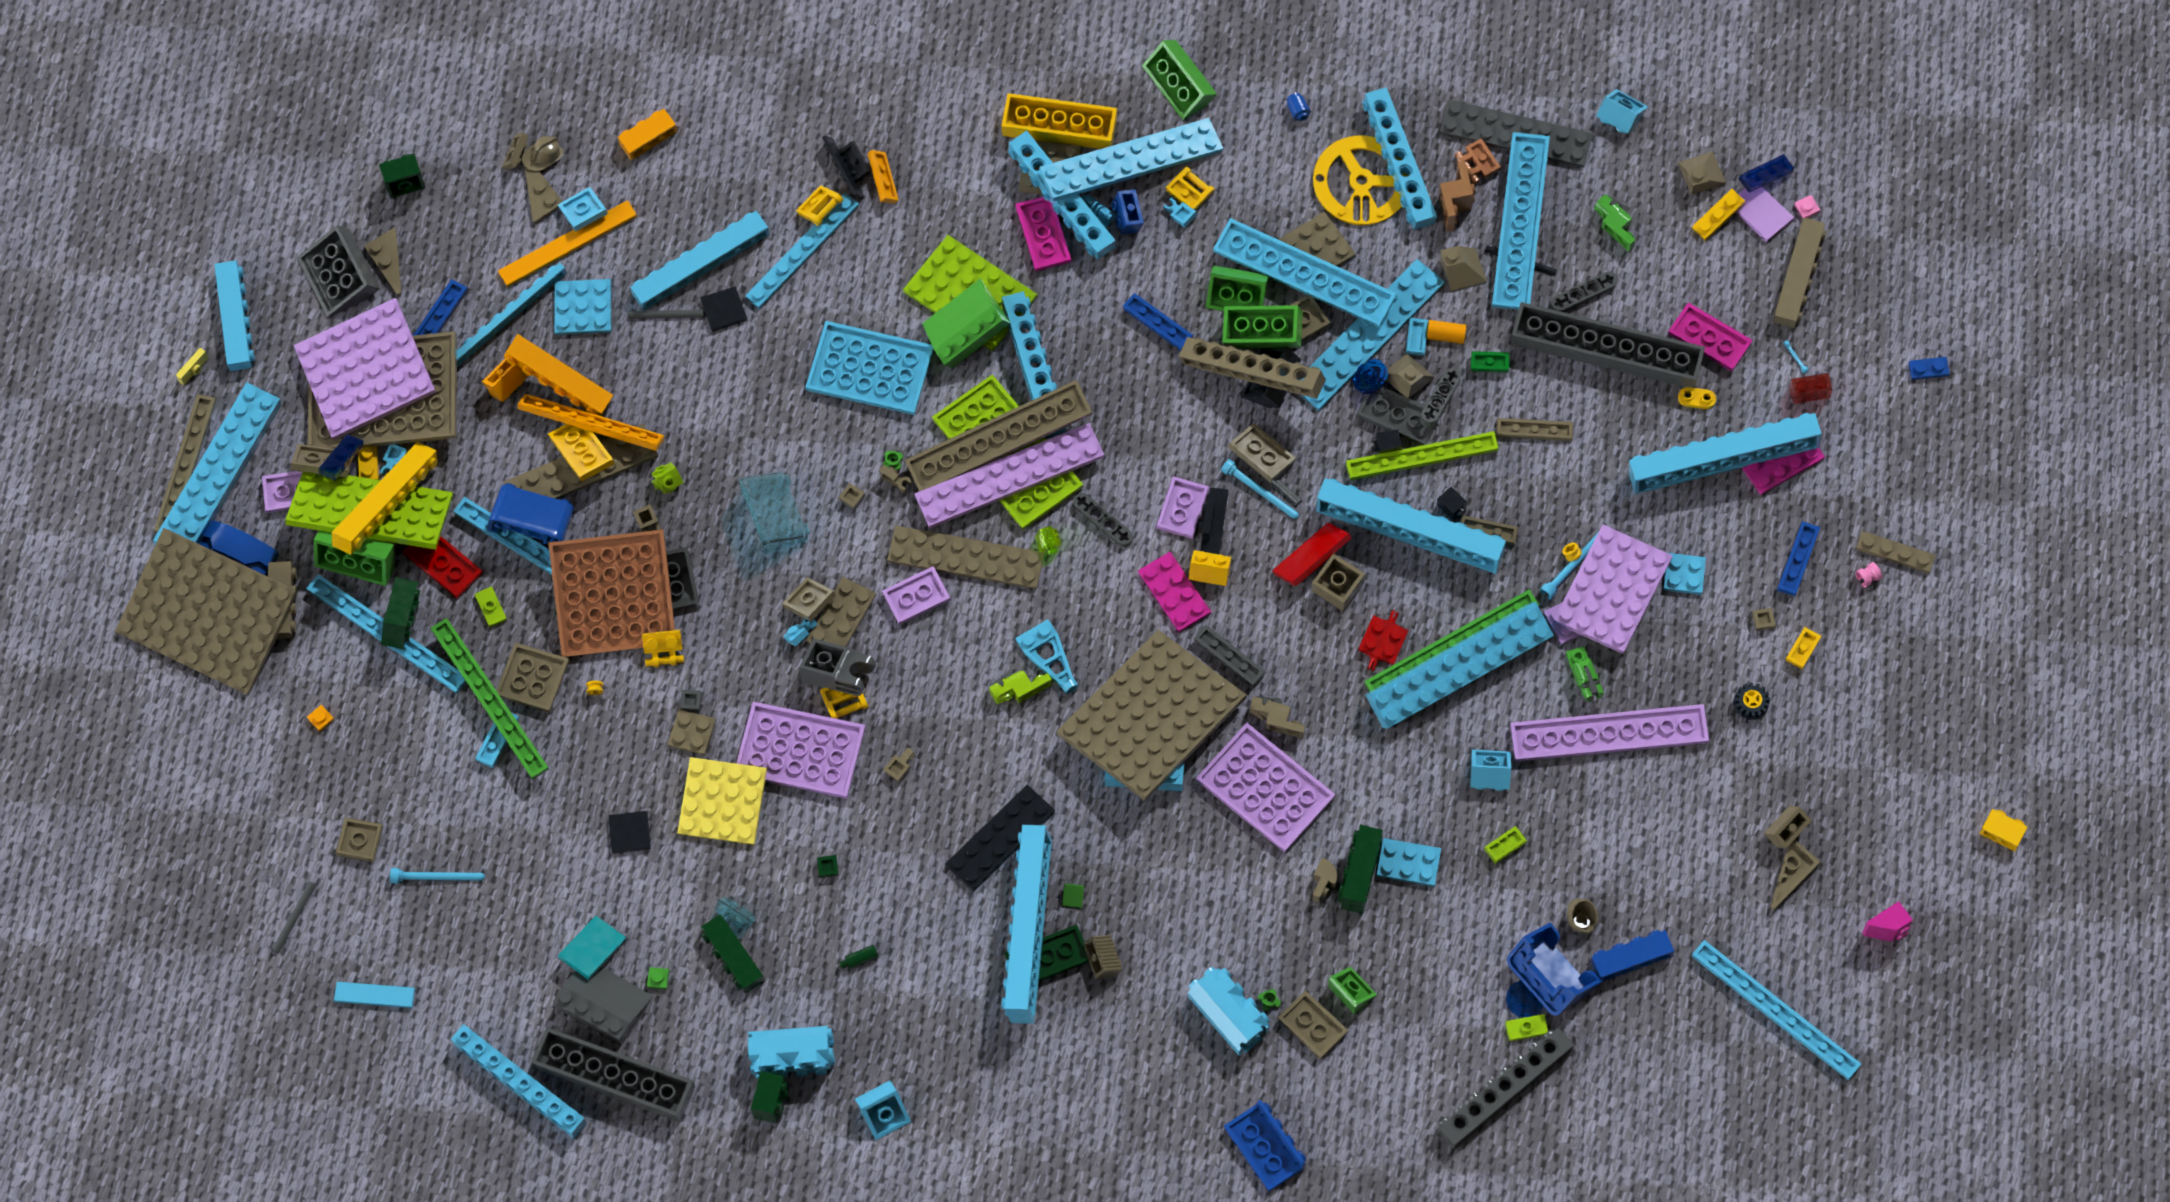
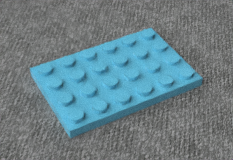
[805,321,934,415]

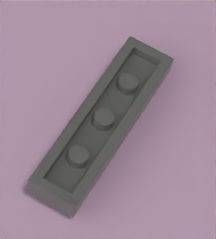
[1194,625,1265,687]

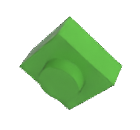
[647,967,669,990]

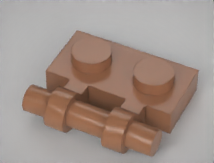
[1454,138,1501,185]

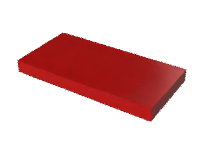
[1272,522,1351,587]
[402,536,483,599]

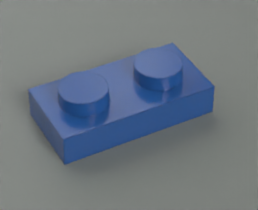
[1908,357,1950,380]

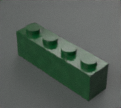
[701,914,765,994]

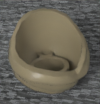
[1567,898,1598,934]

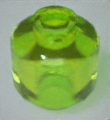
[1035,526,1062,555]

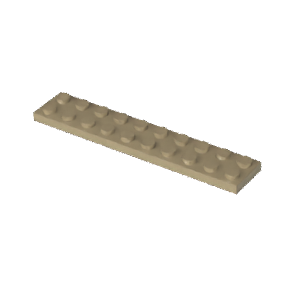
[905,380,1093,492]

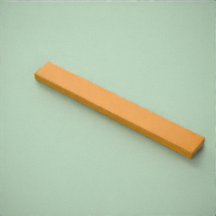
[498,200,637,287]
[517,394,664,451]

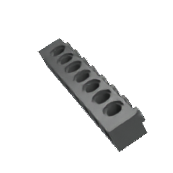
[1438,1028,1574,1150]

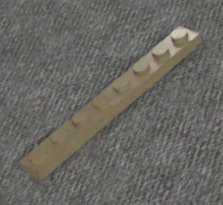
[154,394,216,533]

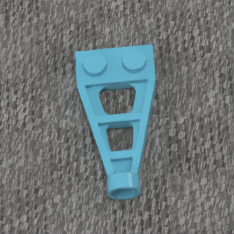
[1015,619,1079,694]

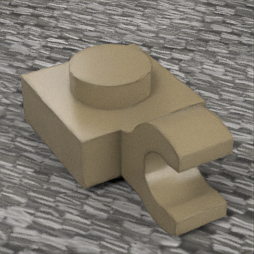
[879,465,912,493]
[883,748,915,783]

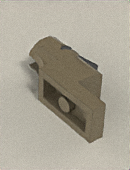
[1249,696,1305,738]

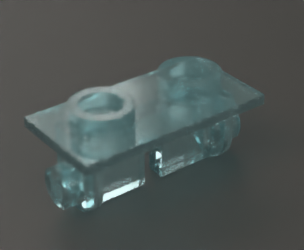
[715,896,756,931]

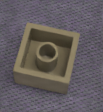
[1311,553,1365,611]

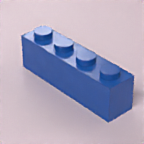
[1591,930,1674,982]

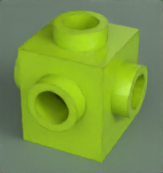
[651,462,684,494]

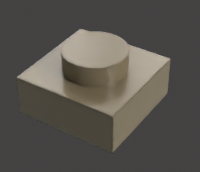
[838,483,865,510]
[1752,608,1776,631]

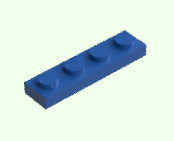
[413,279,468,336]
[1122,293,1193,351]
[1777,521,1820,597]

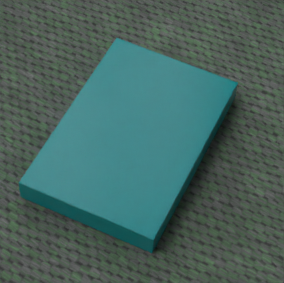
[558,916,626,980]

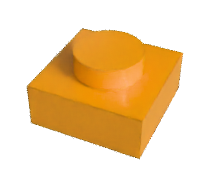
[307,705,335,732]

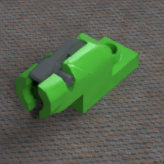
[1594,194,1635,251]
[1565,646,1604,702]

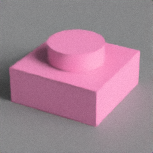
[1794,195,1820,218]

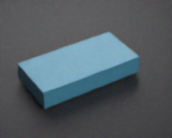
[1406,318,1429,356]

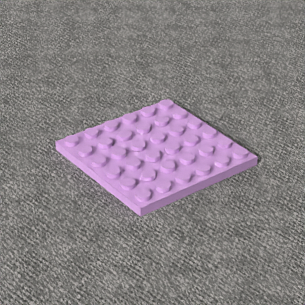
[294,298,436,440]

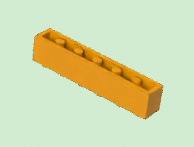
[503,334,613,416]

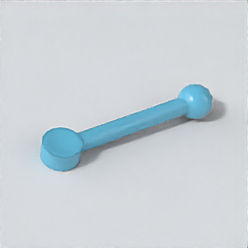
[1783,340,1808,373]

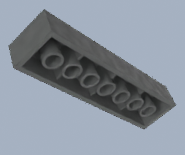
[531,1027,695,1123]

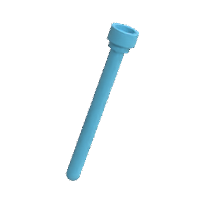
[1221,459,1299,519]
[1539,532,1599,600]
[390,868,485,884]

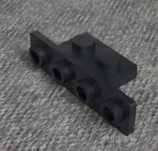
[822,135,871,199]
[1199,487,1229,555]

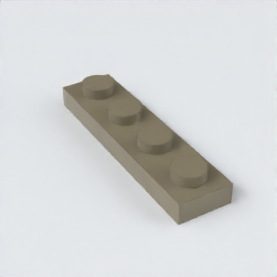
[1856,531,1936,574]

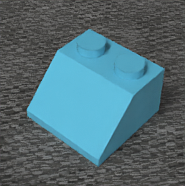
[1596,89,1648,134]
[1470,749,1511,791]
[855,1081,911,1140]

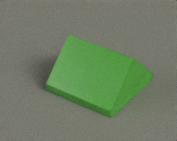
[1328,966,1377,1015]

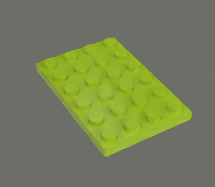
[903,235,1038,352]

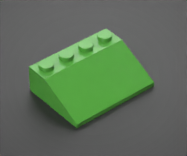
[922,279,1011,368]

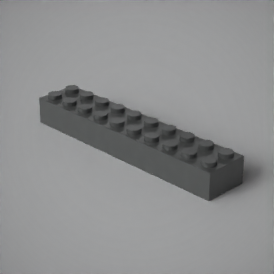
[1511,302,1705,388]

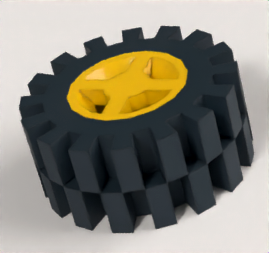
[1734,683,1770,720]

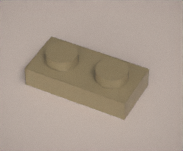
[502,132,529,170]

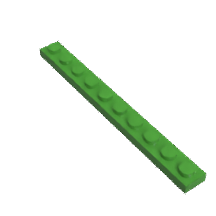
[1364,590,1539,692]
[431,618,549,780]

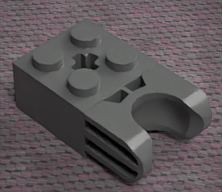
[799,638,876,696]

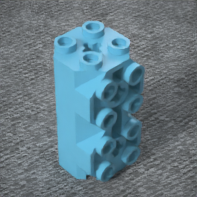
[1188,967,1270,1056]
[748,1026,835,1079]

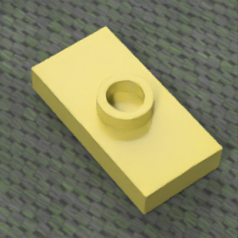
[176,348,208,385]

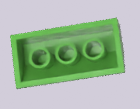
[1142,40,1217,120]

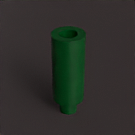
[839,944,879,969]

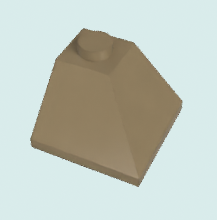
[1678,151,1726,195]
[1440,246,1487,292]
[1386,354,1434,399]

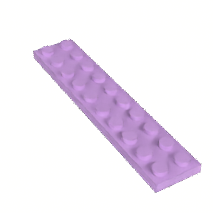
[915,423,1105,529]
[1510,704,1709,762]

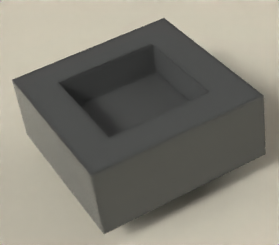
[680,690,702,711]

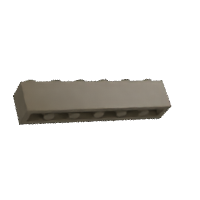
[1773,217,1827,328]

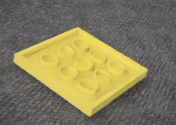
[677,757,767,845]

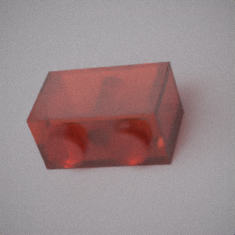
[1789,373,1832,404]

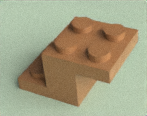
[1438,161,1476,232]

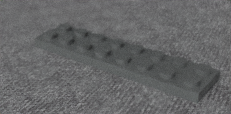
[1440,99,1593,168]

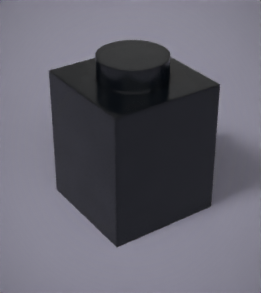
[1373,429,1402,454]
[1437,487,1467,520]

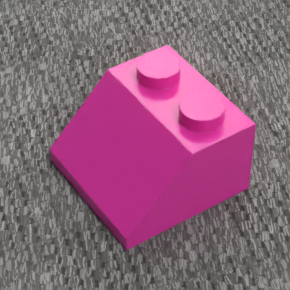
[1862,901,1913,942]

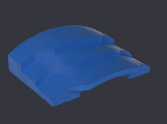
[200,520,279,576]

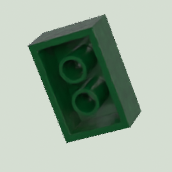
[381,577,421,649]

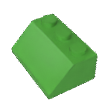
[1206,266,1269,311]

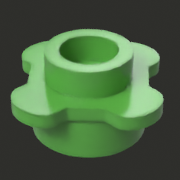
[883,451,903,470]
[1258,989,1281,1011]

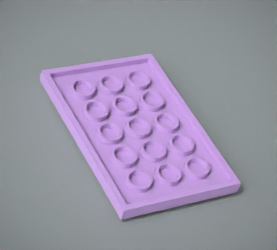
[1553,524,1673,654]
[736,702,866,799]
[1196,723,1336,853]

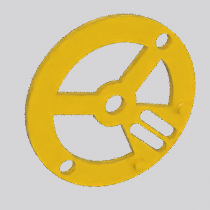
[1313,135,1410,226]

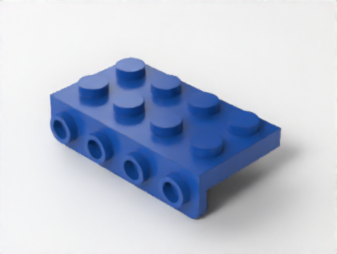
[1224,1100,1306,1192]

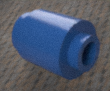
[1287,93,1311,121]

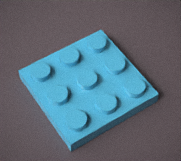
[555,279,611,335]

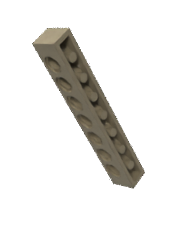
[1179,337,1326,399]

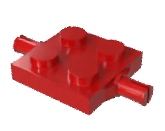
[1358,611,1409,671]

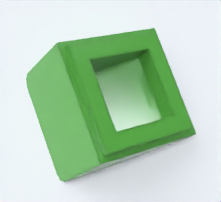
[1062,884,1084,908]

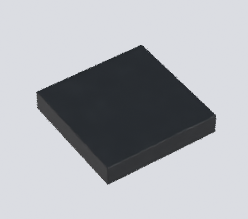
[700,286,747,332]
[609,811,651,854]

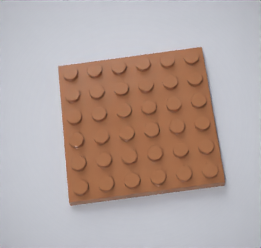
[549,529,675,657]

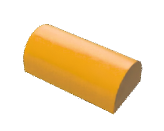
[1427,320,1467,344]

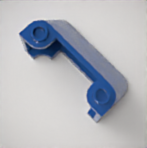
[488,483,574,544]
[1507,922,1602,1015]

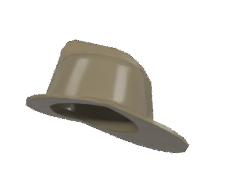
[522,136,564,171]

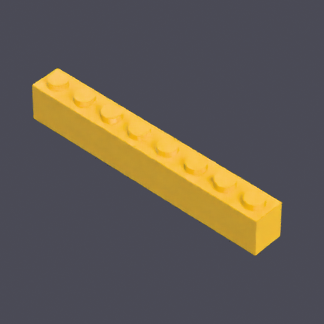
[332,442,438,555]

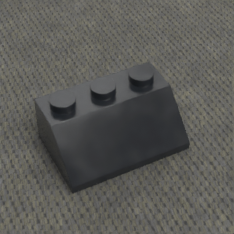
[1241,347,1301,408]

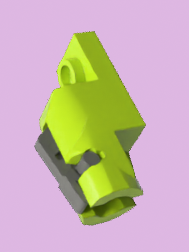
[989,671,1052,705]

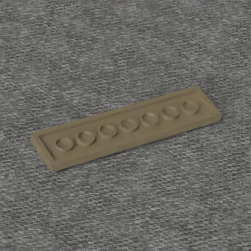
[504,423,659,499]
[887,525,1045,589]

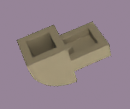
[633,504,666,541]
[1312,858,1337,903]

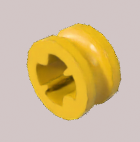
[1562,542,1582,561]
[586,680,604,695]

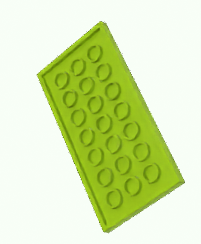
[932,374,1084,530]
[285,472,453,550]

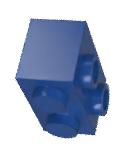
[1112,189,1144,235]

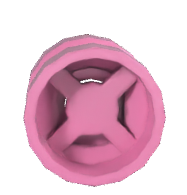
[1855,562,1882,588]

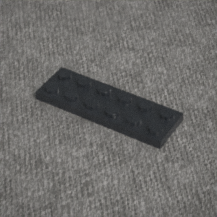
[945,784,1055,892]

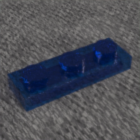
[1738,154,1794,193]
[319,434,364,480]

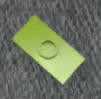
[474,586,507,628]
[1484,826,1527,864]
[1505,1014,1548,1042]

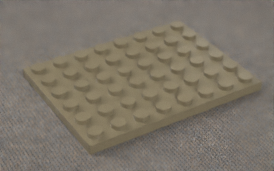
[308,331,457,450]
[115,528,298,695]
[1057,630,1246,801]

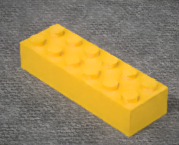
[1001,93,1117,149]

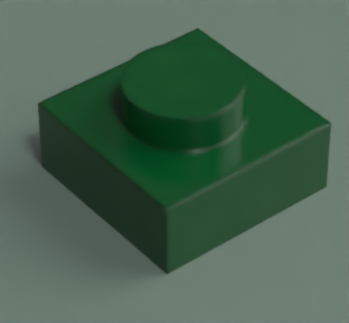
[817,855,839,878]

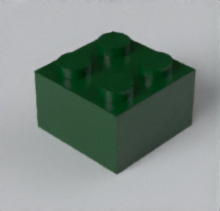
[379,154,426,199]
[750,1071,789,1124]

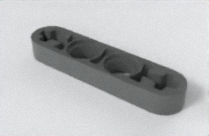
[1551,272,1618,312]
[1420,368,1461,428]
[1073,493,1133,547]

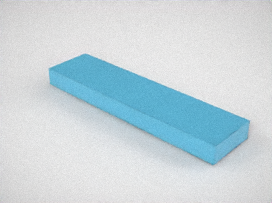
[334,982,415,1008]

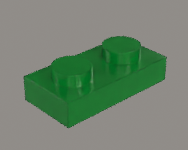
[1471,351,1509,373]

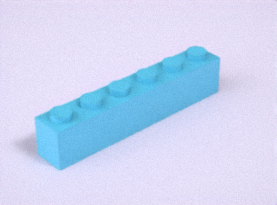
[214,260,255,371]

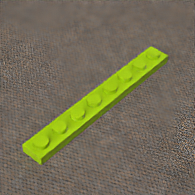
[1346,431,1499,481]

